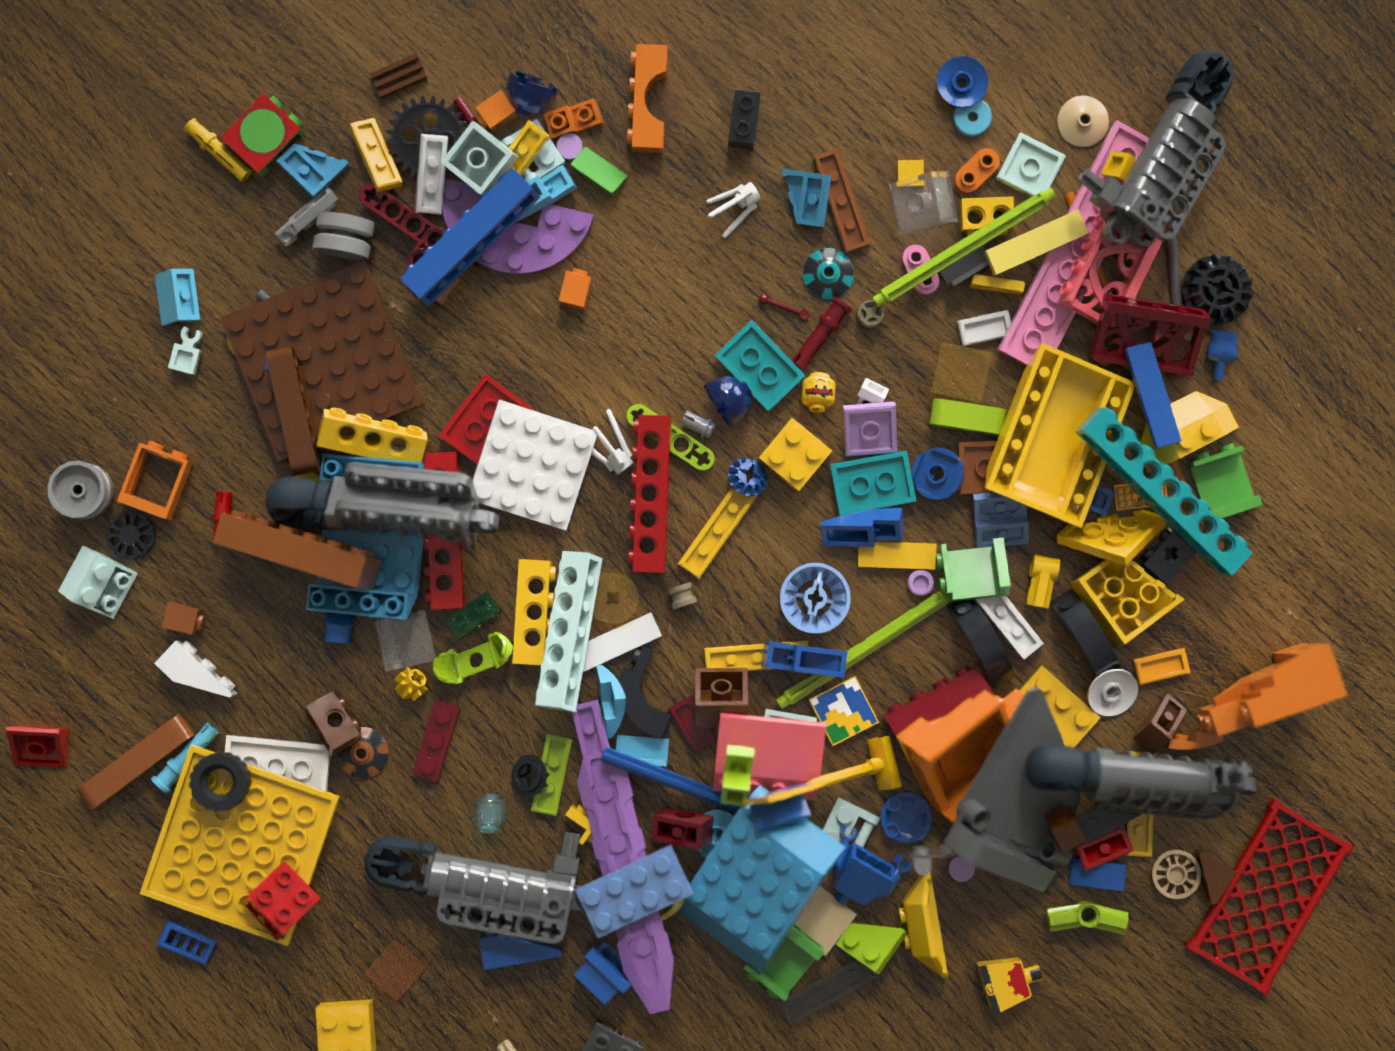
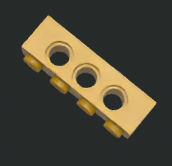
[317,408,427,462]
[512,559,556,665]

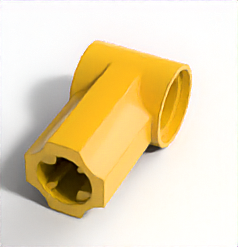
[1026,554,1060,609]

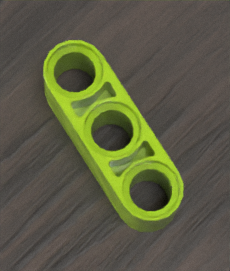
[929,399,1007,436]

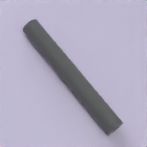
[1166,235,1182,306]

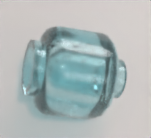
[472,794,507,833]

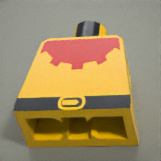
[976,957,1043,1015]

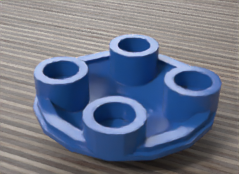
[880,792,932,844]

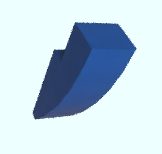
[820,508,905,547]
[761,641,847,678]

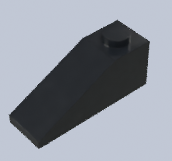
[1074,806,1141,843]

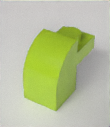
[721,745,754,806]

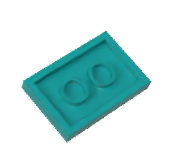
[714,320,806,412]
[830,450,916,516]

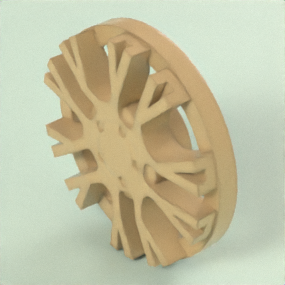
[1151,850,1201,899]

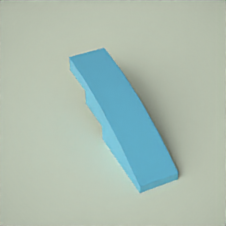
[516,165,577,222]

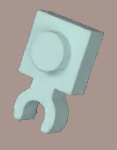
[168,327,202,375]

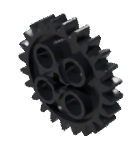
[386,95,467,177]

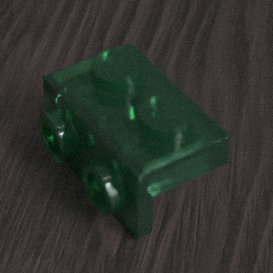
[444,591,503,640]

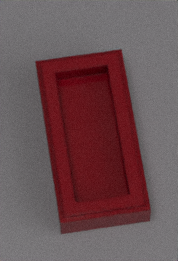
[668,695,717,753]

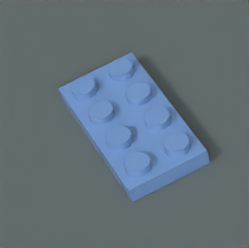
[575,845,693,938]

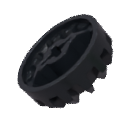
[1181,254,1254,326]

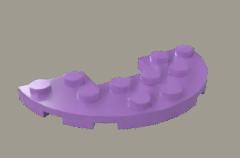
[442,179,594,275]

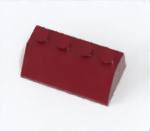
[883,665,995,745]

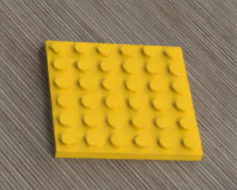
[140,745,340,946]

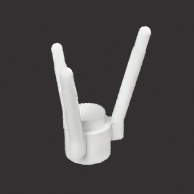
[707,182,761,238]
[591,409,634,475]

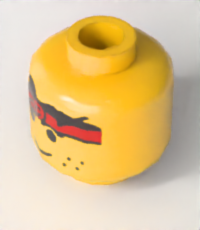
[801,372,836,413]

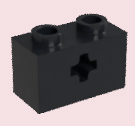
[728,89,761,150]
[1139,526,1197,585]

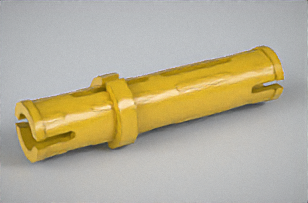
[183,118,252,183]

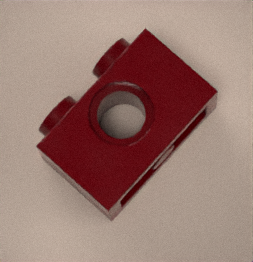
[652,807,714,850]

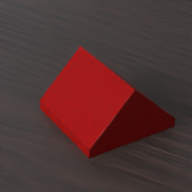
[6,725,70,768]

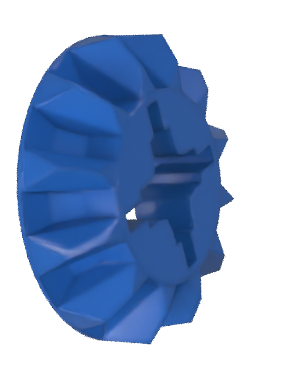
[728,457,769,496]

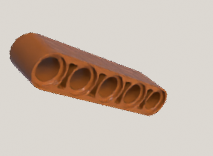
[77,714,195,811]

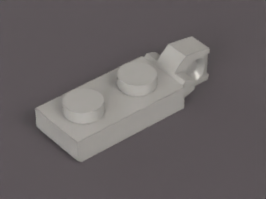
[275,187,338,246]

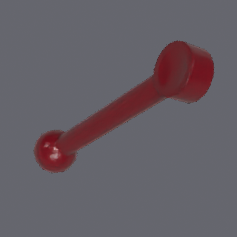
[758,294,810,320]

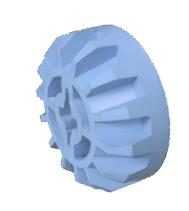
[780,563,851,633]

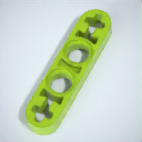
[627,404,714,471]

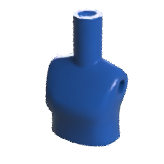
[1206,330,1239,380]
[324,612,354,643]

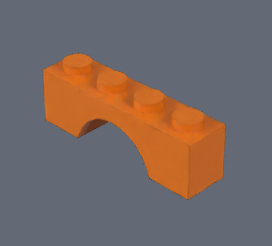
[627,44,668,153]

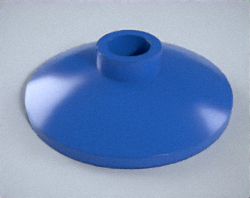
[937,56,988,108]

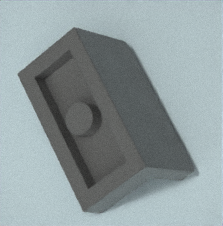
[938,245,990,291]

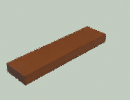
[813,148,871,254]

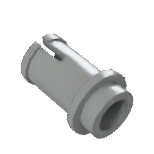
[681,411,716,438]

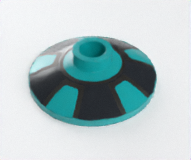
[802,248,854,299]

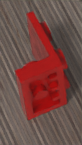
[241,862,320,941]

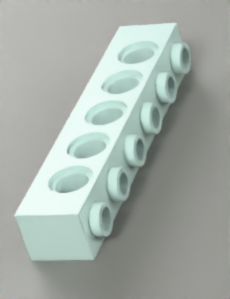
[535,551,603,712]

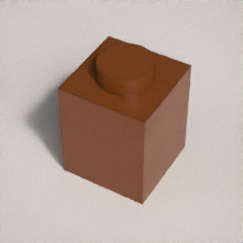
[162,602,205,635]

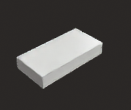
[957,310,1011,347]

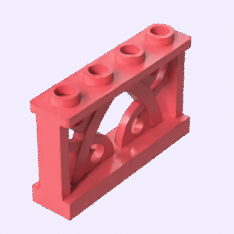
[1058,213,1162,329]

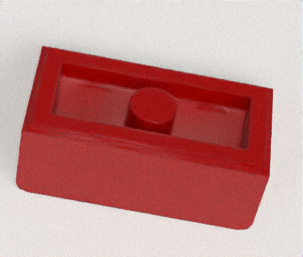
[1074,826,1134,871]

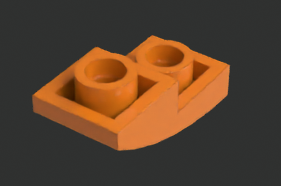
[544,98,604,139]
[1163,728,1223,750]

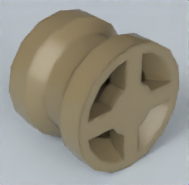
[857,300,884,328]
[667,582,697,610]

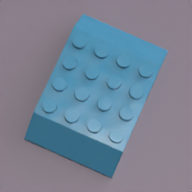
[678,785,846,974]

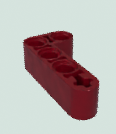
[359,184,444,265]

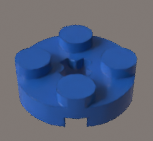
[911,448,965,500]

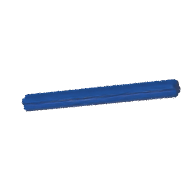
[600,747,742,813]

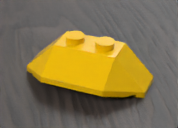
[1140,391,1239,473]
[898,870,948,978]

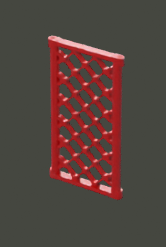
[1185,798,1354,995]

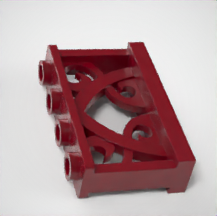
[1089,293,1211,378]

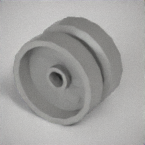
[312,212,375,260]
[47,461,114,520]

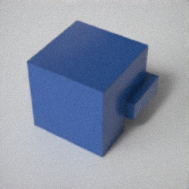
[574,939,631,1004]

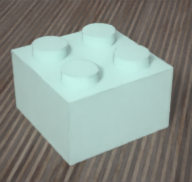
[441,121,519,195]

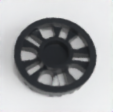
[105,511,156,560]

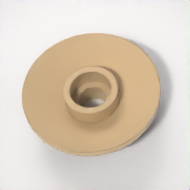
[1057,96,1109,147]

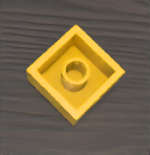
[758,418,832,492]
[316,999,376,1051]

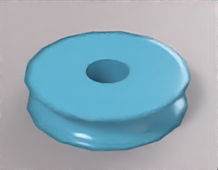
[953,100,992,137]

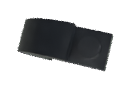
[1050,589,1121,678]
[947,599,1016,689]
[619,646,671,739]

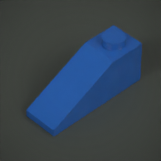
[479,931,563,970]

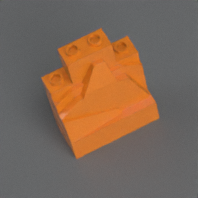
[1197,643,1347,736]
[897,689,1024,824]

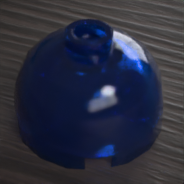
[506,70,559,117]
[704,376,752,428]

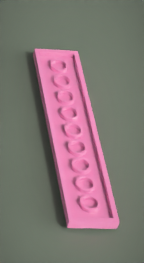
[997,120,1149,366]

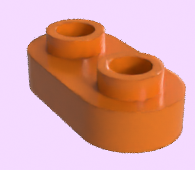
[954,148,1000,193]

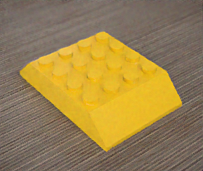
[985,343,1135,528]

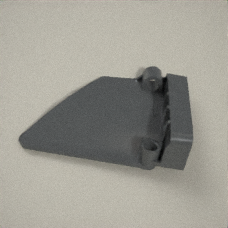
[943,687,1081,892]

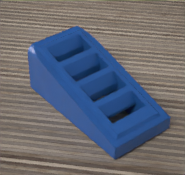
[157,919,217,965]

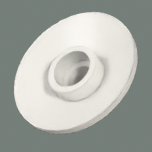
[1088,669,1138,716]

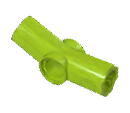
[1046,901,1129,935]

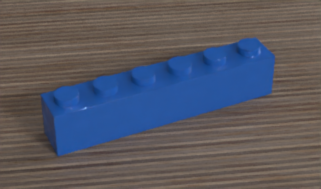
[400,168,540,307]

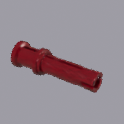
[791,296,852,371]

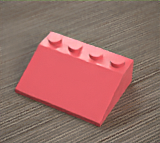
[713,713,826,801]

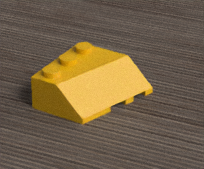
[1069,559,1185,647]

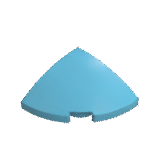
[596,665,626,739]

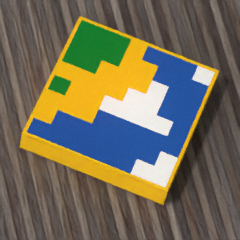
[809,676,879,746]

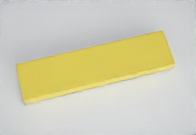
[984,209,1088,275]

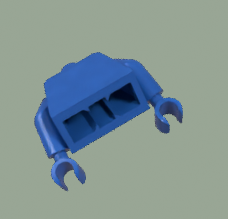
[832,824,911,906]

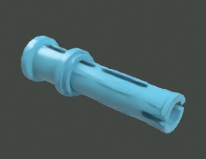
[151,722,220,794]

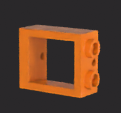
[117,441,194,520]

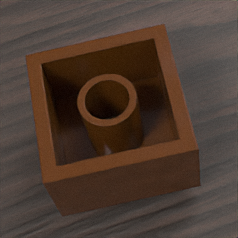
[695,668,748,728]

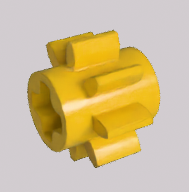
[394,667,428,701]

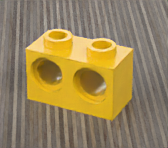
[959,197,1015,237]

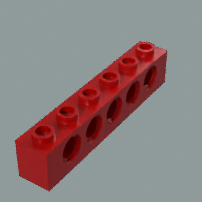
[628,415,672,573]
[422,452,465,610]

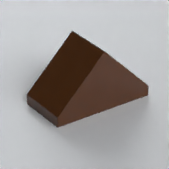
[1194,849,1236,905]

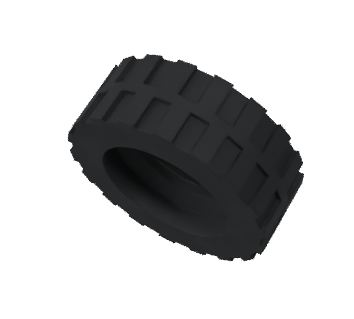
[189,752,251,812]

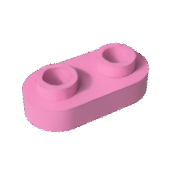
[902,245,939,295]

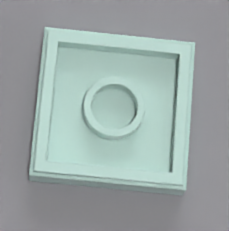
[996,132,1066,197]

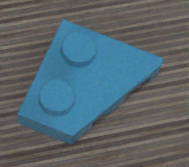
[276,143,349,199]
[782,169,831,227]

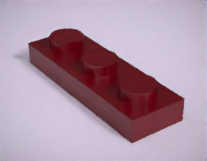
[412,699,461,782]

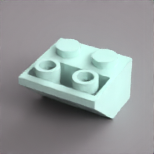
[58,546,138,619]

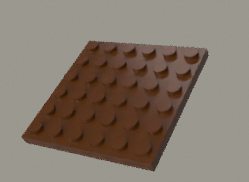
[220,260,424,462]

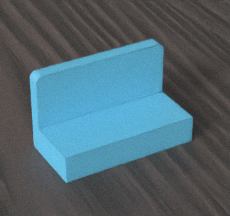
[155,269,200,326]
[616,735,669,766]

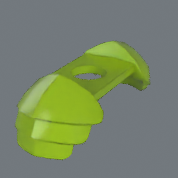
[433,632,513,684]

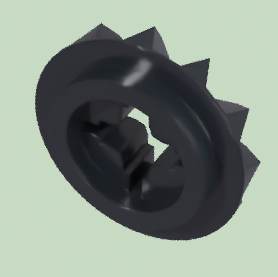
[511,755,550,797]

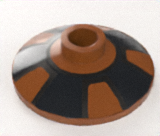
[337,727,389,779]

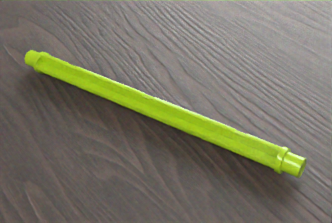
[872,188,1057,307]
[776,591,948,709]

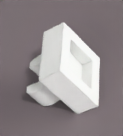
[857,378,889,404]

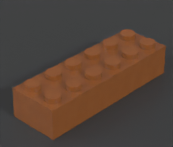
[213,510,383,590]

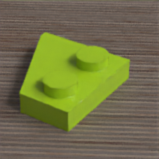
[835,923,908,975]

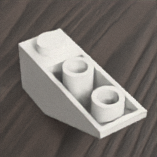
[154,640,238,697]

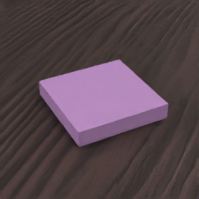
[843,402,897,456]

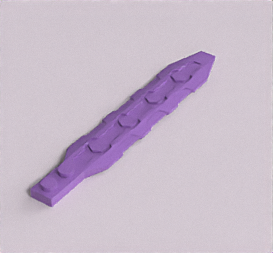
[572,700,674,1014]

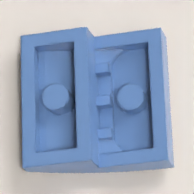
[973,492,1029,548]

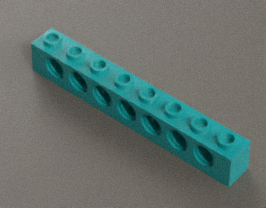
[1075,407,1252,577]

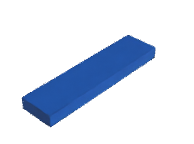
[1124,342,1182,449]

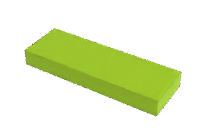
[531,734,573,816]

